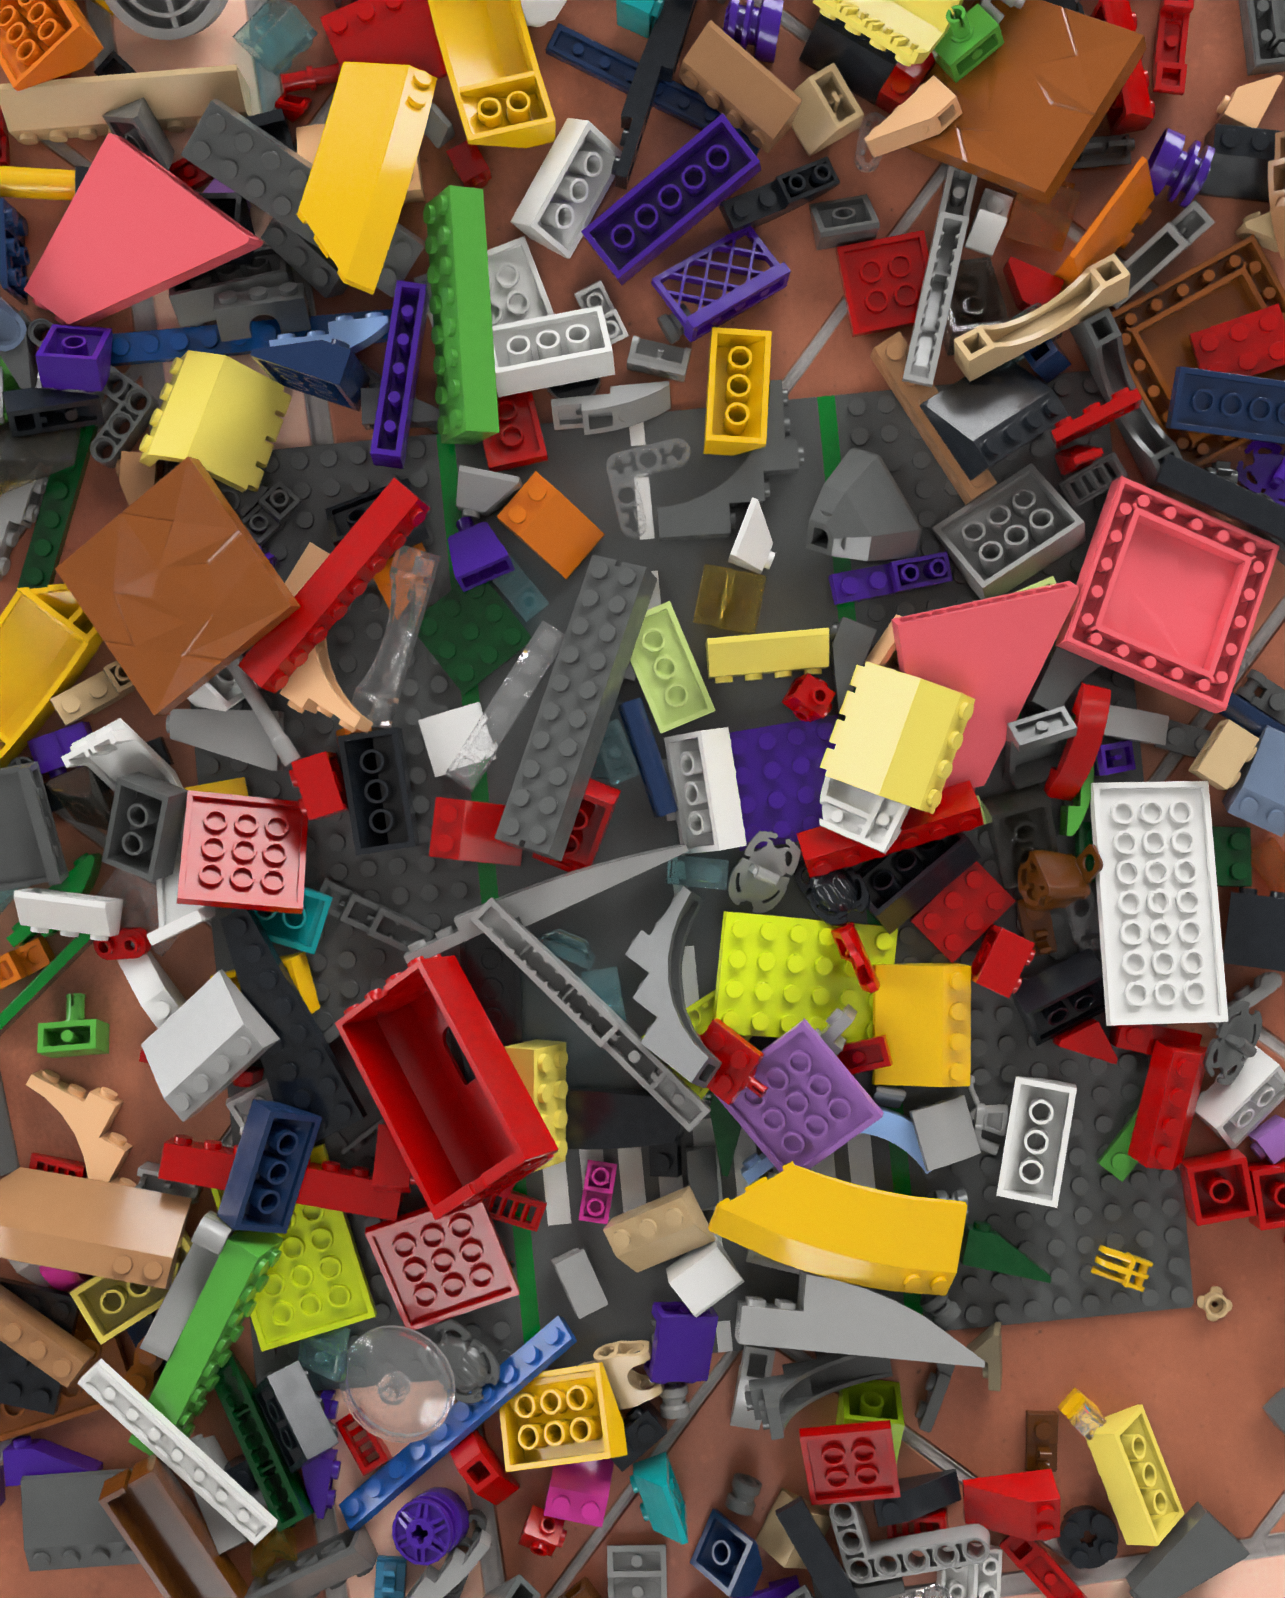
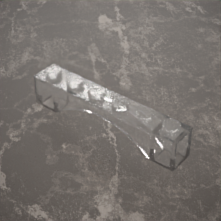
[351,545,441,728]
[446,621,565,792]

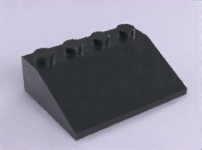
[919,360,1070,481]

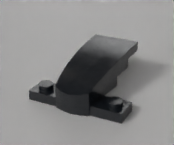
[566,1087,685,1178]

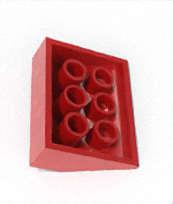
[319,0,448,80]

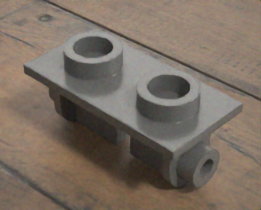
[1072,134,1135,170]

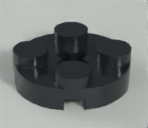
[1057,1505,1118,1569]

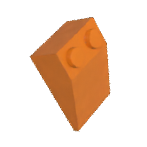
[497,471,605,580]

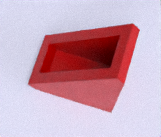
[1053,1018,1118,1064]

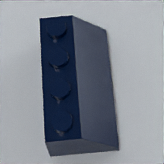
[217,1099,322,1234]

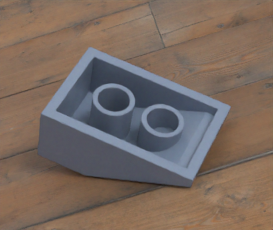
[1222,725,1285,837]

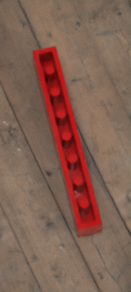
[238,478,431,694]
[158,1134,404,1221]

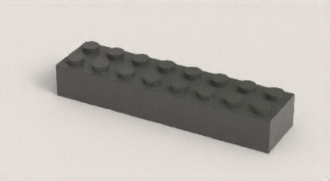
[181,99,425,298]

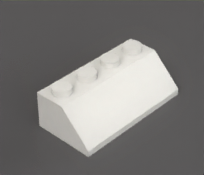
[510,118,622,259]
[492,305,615,397]
[664,727,747,855]
[996,1076,1077,1208]

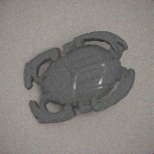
[1203,1001,1262,1085]
[418,1318,500,1403]

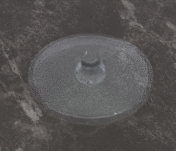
[339,1325,455,1443]

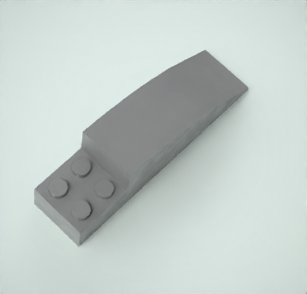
[735,1270,985,1368]

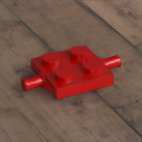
[696,1018,768,1105]

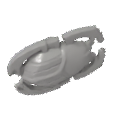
[728,831,801,913]

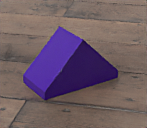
[1094,740,1136,776]

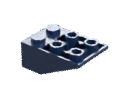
[0,198,30,305]

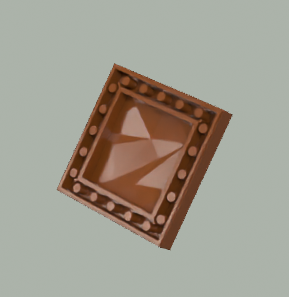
[905,0,1147,205]
[1111,234,1285,468]
[55,456,301,716]

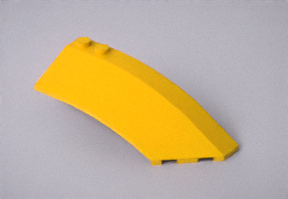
[428,0,556,148]
[296,62,437,295]
[0,583,103,768]
[708,1161,968,1296]

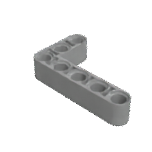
[140,1210,235,1361]
[829,1501,990,1584]

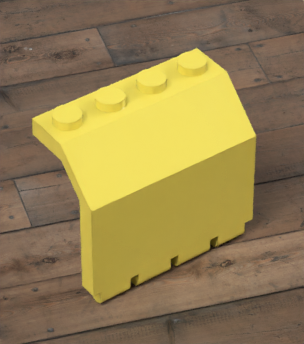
[812,0,964,67]
[139,350,292,493]
[820,661,976,814]

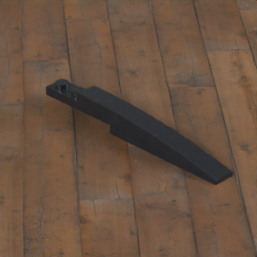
[611,0,698,190]

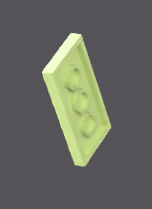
[630,601,716,734]

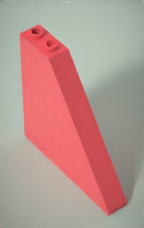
[24,133,263,326]
[891,581,1079,791]

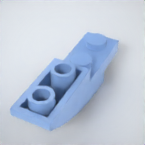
[269,312,391,353]

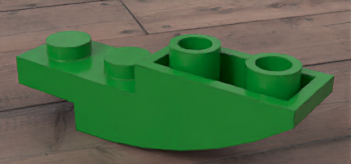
[6,853,103,947]

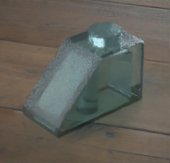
[666,855,729,890]

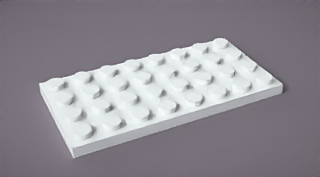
[1090,781,1229,1026]

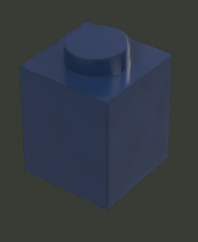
[1023,338,1071,383]

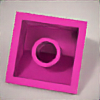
[544,1458,614,1528]

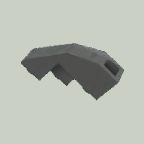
[805,448,922,561]

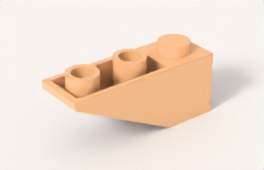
[864,75,962,158]

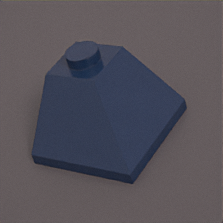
[690,1509,763,1597]

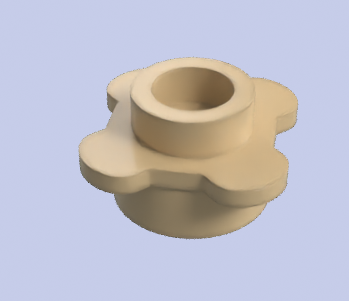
[1196,1286,1232,1322]

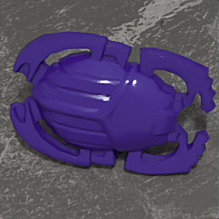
[1236,440,1285,507]

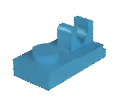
[374,1555,407,1598]

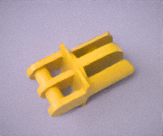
[1091,1245,1153,1292]

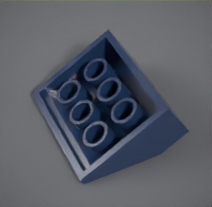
[250,339,370,411]

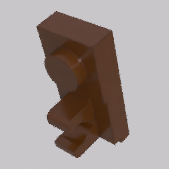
[1015,898,1057,957]
[1025,1410,1058,1472]

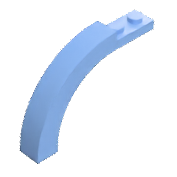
[740,1106,932,1184]

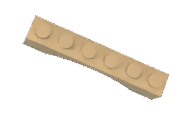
[954,253,1131,382]

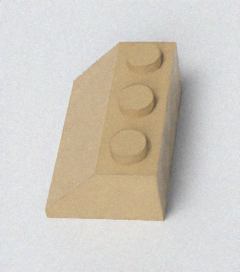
[603,1185,716,1272]

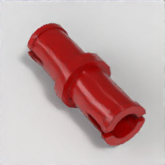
[280,63,340,94]

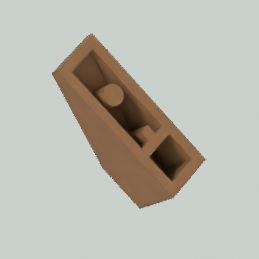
[116,451,165,506]

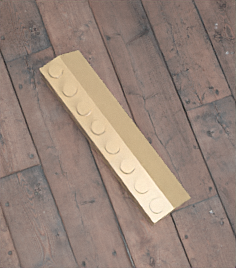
[0,64,252,145]

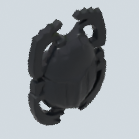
[793,858,870,926]

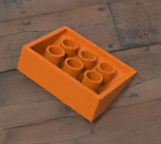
[0,0,104,91]
[1054,156,1155,291]

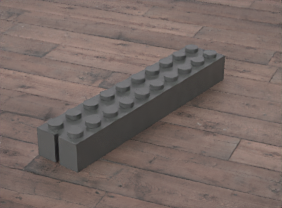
[495,555,657,861]

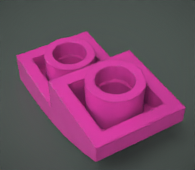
[578,1160,617,1225]
[39,1266,93,1292]

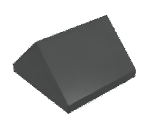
[103,97,175,170]
[809,194,880,250]

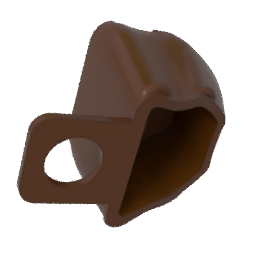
[1018,844,1103,911]

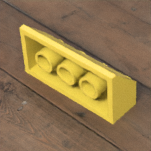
[705,628,829,684]
[1084,1404,1184,1546]

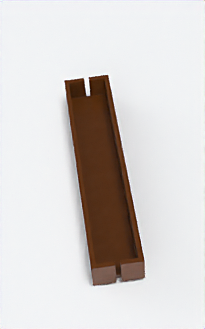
[98,1454,249,1598]

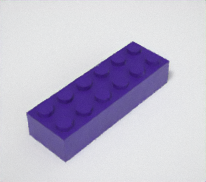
[581,113,761,286]

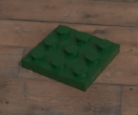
[408,582,534,695]

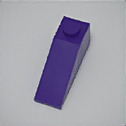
[3,1435,103,1487]

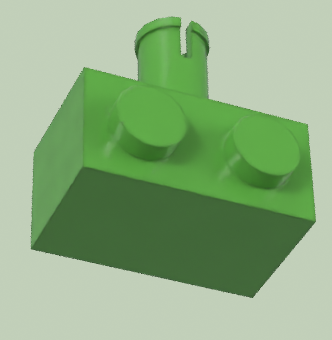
[932,3,1004,83]
[37,993,109,1058]

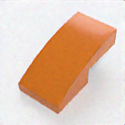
[0,936,55,990]

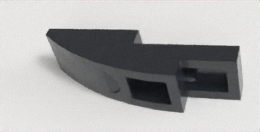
[719,156,840,234]

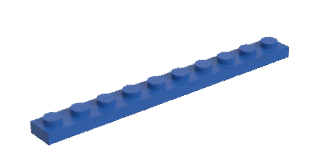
[111,309,392,366]
[339,1315,577,1532]

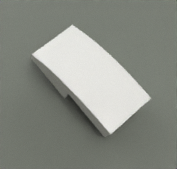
[574,280,629,345]

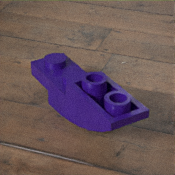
[828,552,953,605]
[302,1389,341,1519]

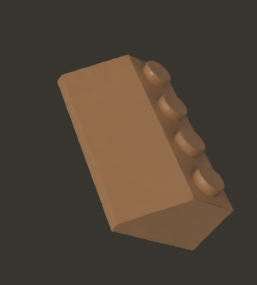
[678,20,802,154]

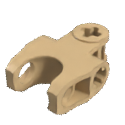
[578,1340,664,1410]

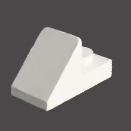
[964,188,1013,257]

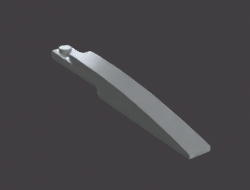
[902,165,978,387]
[404,843,689,964]
[470,897,711,1133]

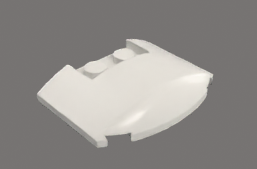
[819,776,910,854]

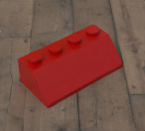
[1090,0,1156,135]
[1128,1040,1207,1170]

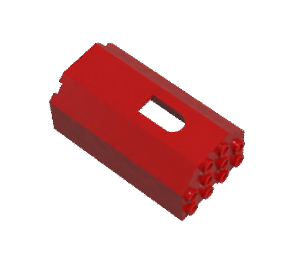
[335,954,559,1220]

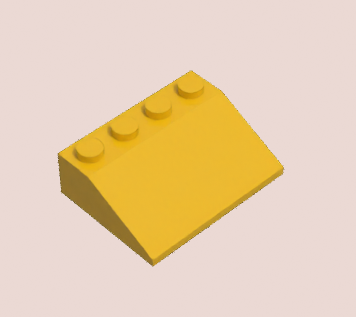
[872,963,971,1087]
[499,1362,628,1472]

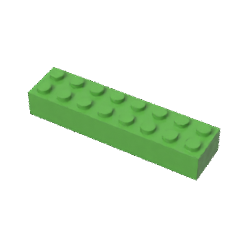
[423,185,499,445]
[128,1230,284,1456]

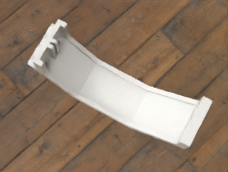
[61,718,216,946]

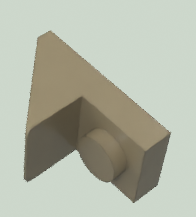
[966,1322,1002,1391]

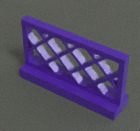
[651,226,791,343]

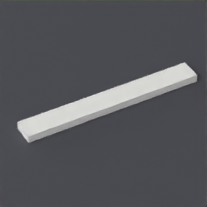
[77,1358,278,1545]

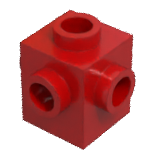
[781,673,836,722]
[518,1505,567,1557]

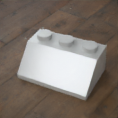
[14,888,124,941]
[1195,1046,1285,1149]

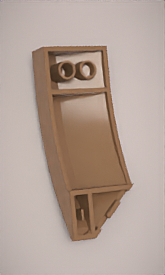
[0,1167,192,1290]

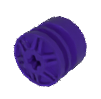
[723,0,784,63]
[1148,128,1215,209]
[392,1487,469,1566]

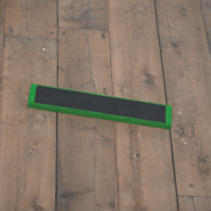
[0,933,94,1036]

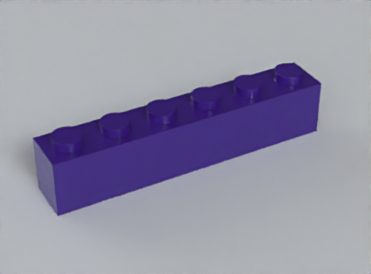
[370,280,429,469]

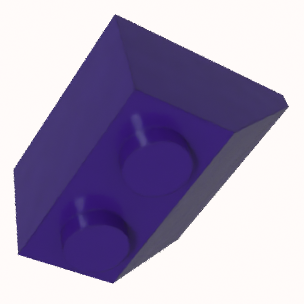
[35,324,113,393]

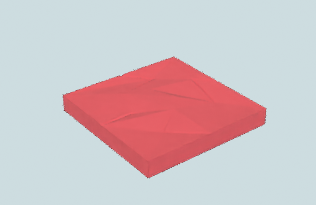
[1055,476,1280,713]

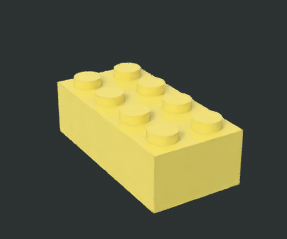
[504,1039,568,1172]
[70,1230,193,1345]

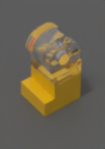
[1058,1387,1107,1441]

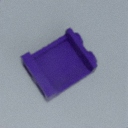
[643,1302,719,1384]

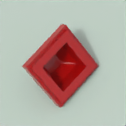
[275,93,312,123]

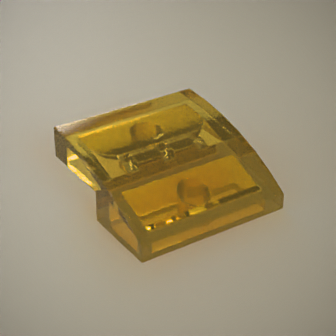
[693,564,767,635]

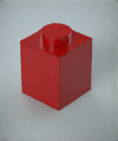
[446,140,492,189]

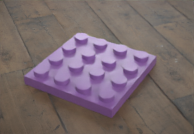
[714,1019,884,1173]

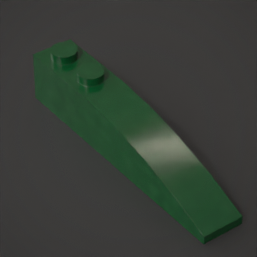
[214,1350,315,1532]

